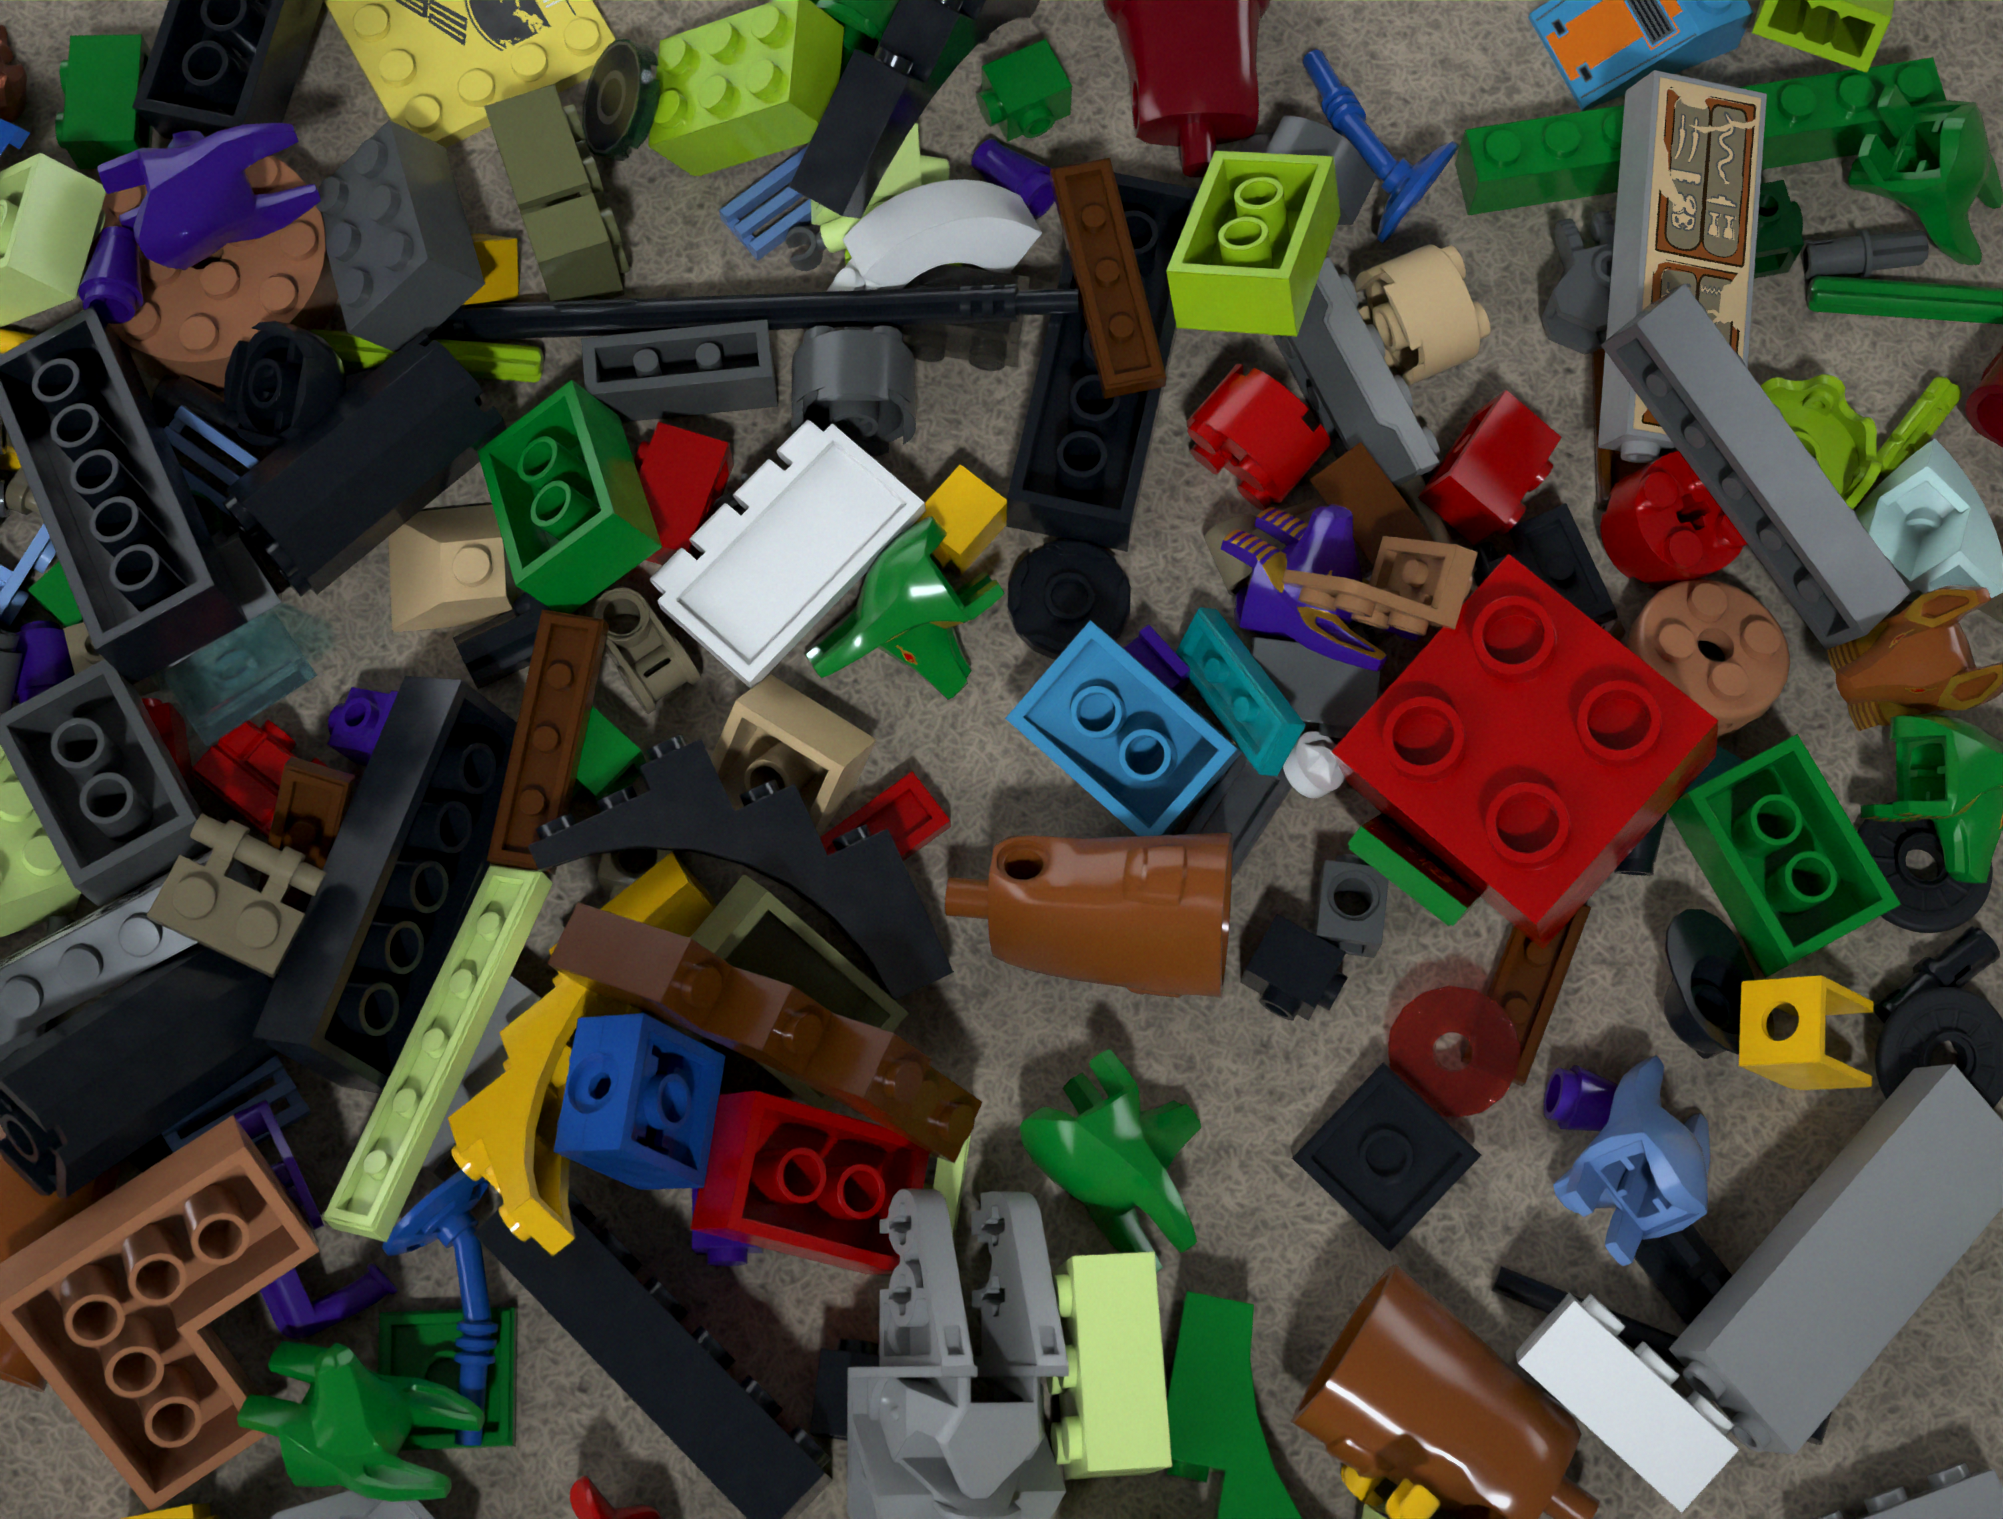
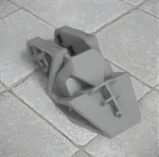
[847,1188,1069,1519]

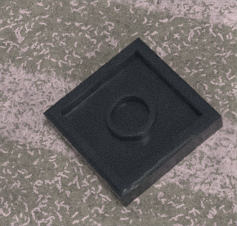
[1292,1062,1481,1252]

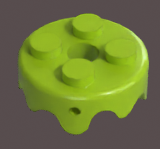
[1760,374,1882,509]

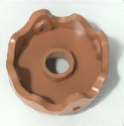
[1626,579,1790,742]

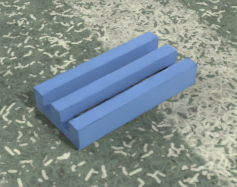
[719,146,812,261]
[164,405,262,518]
[161,1055,311,1153]

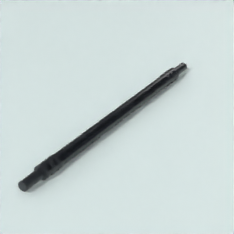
[428,284,1081,341]

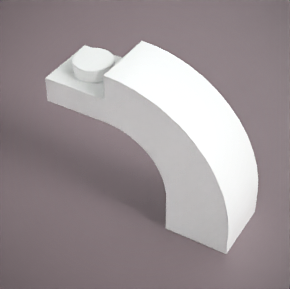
[826,179,1042,330]

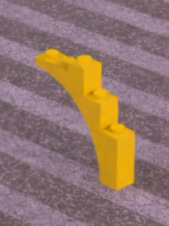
[448,852,717,1256]

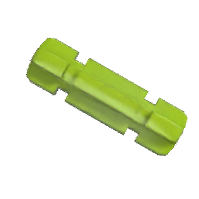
[1877,376,1962,479]

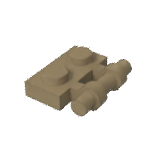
[147,814,327,978]

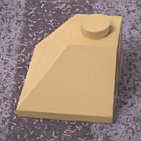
[388,505,517,632]

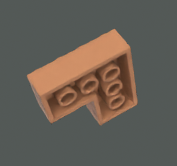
[0,1115,320,1512]

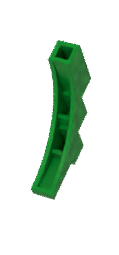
[1166,1291,1302,1519]

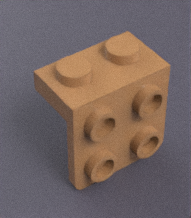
[1282,536,1478,636]

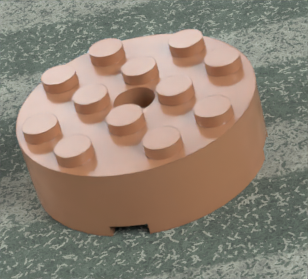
[86,155,338,391]

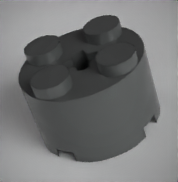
[791,326,916,456]

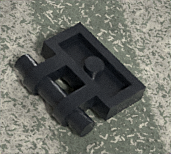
[1472,503,1618,626]

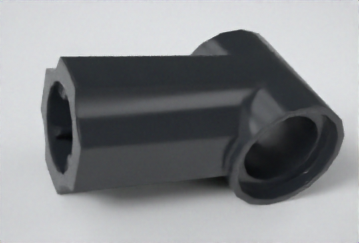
[453,592,579,690]

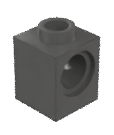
[1312,854,1389,958]

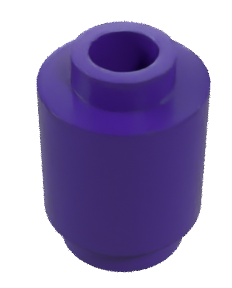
[13,621,75,704]

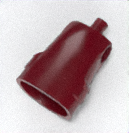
[1103,0,1271,178]

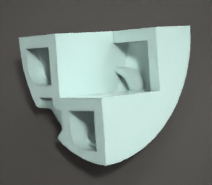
[1855,438,2003,602]

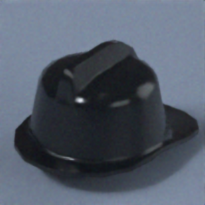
[1663,909,1775,1059]

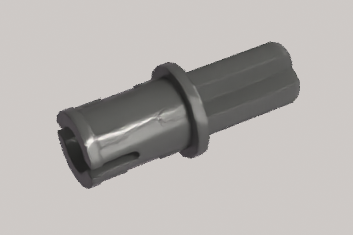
[1801,229,1929,279]

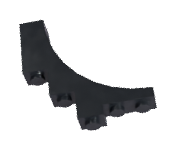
[789,0,1040,219]
[528,735,954,1000]

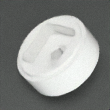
[1283,731,1345,798]

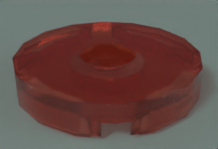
[1388,985,1521,1118]

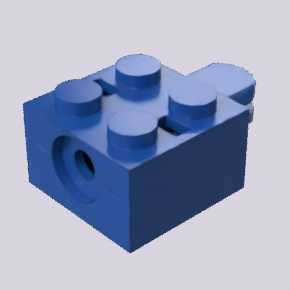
[553,1013,726,1190]

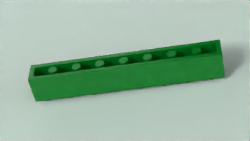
[1455,57,1947,215]

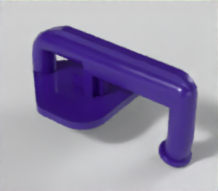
[233,1100,398,1340]

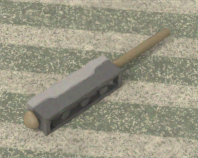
[1272,256,1478,605]

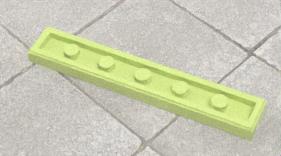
[322,864,553,1242]

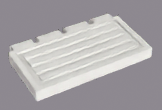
[649,420,926,689]

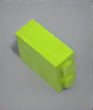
[1752,0,1895,73]

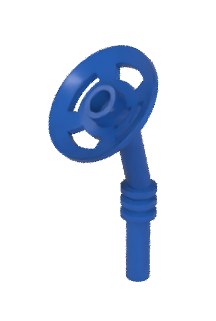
[1303,50,1459,244]
[382,1170,498,1445]

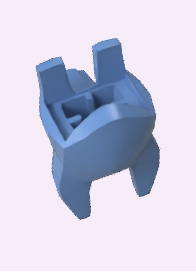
[1553,1055,1710,1266]

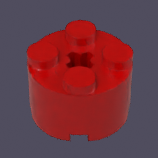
[1187,364,1331,511]
[1600,451,1747,591]

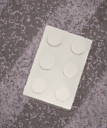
[1515,1292,1739,1513]

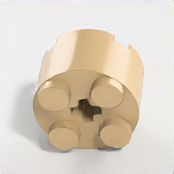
[1355,244,1491,386]

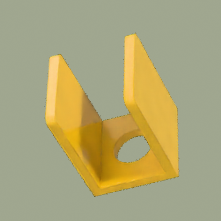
[1739,975,1874,1090]

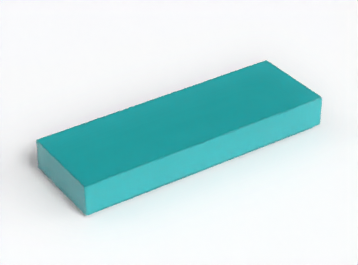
[1175,607,1306,776]

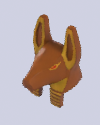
[1827,585,2003,732]

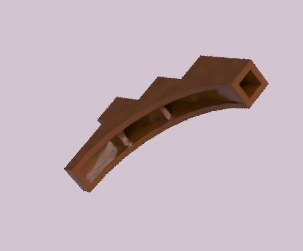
[547,902,983,1164]

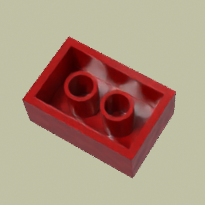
[690,1091,930,1274]

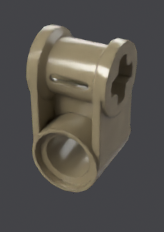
[593,588,701,714]

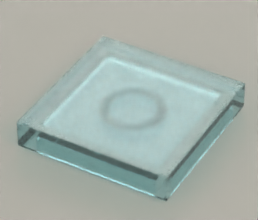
[161,608,318,746]

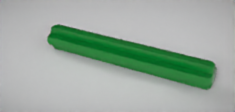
[1807,275,2003,325]

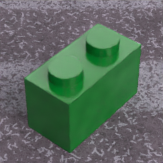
[55,34,153,169]

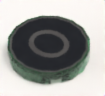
[582,38,660,161]

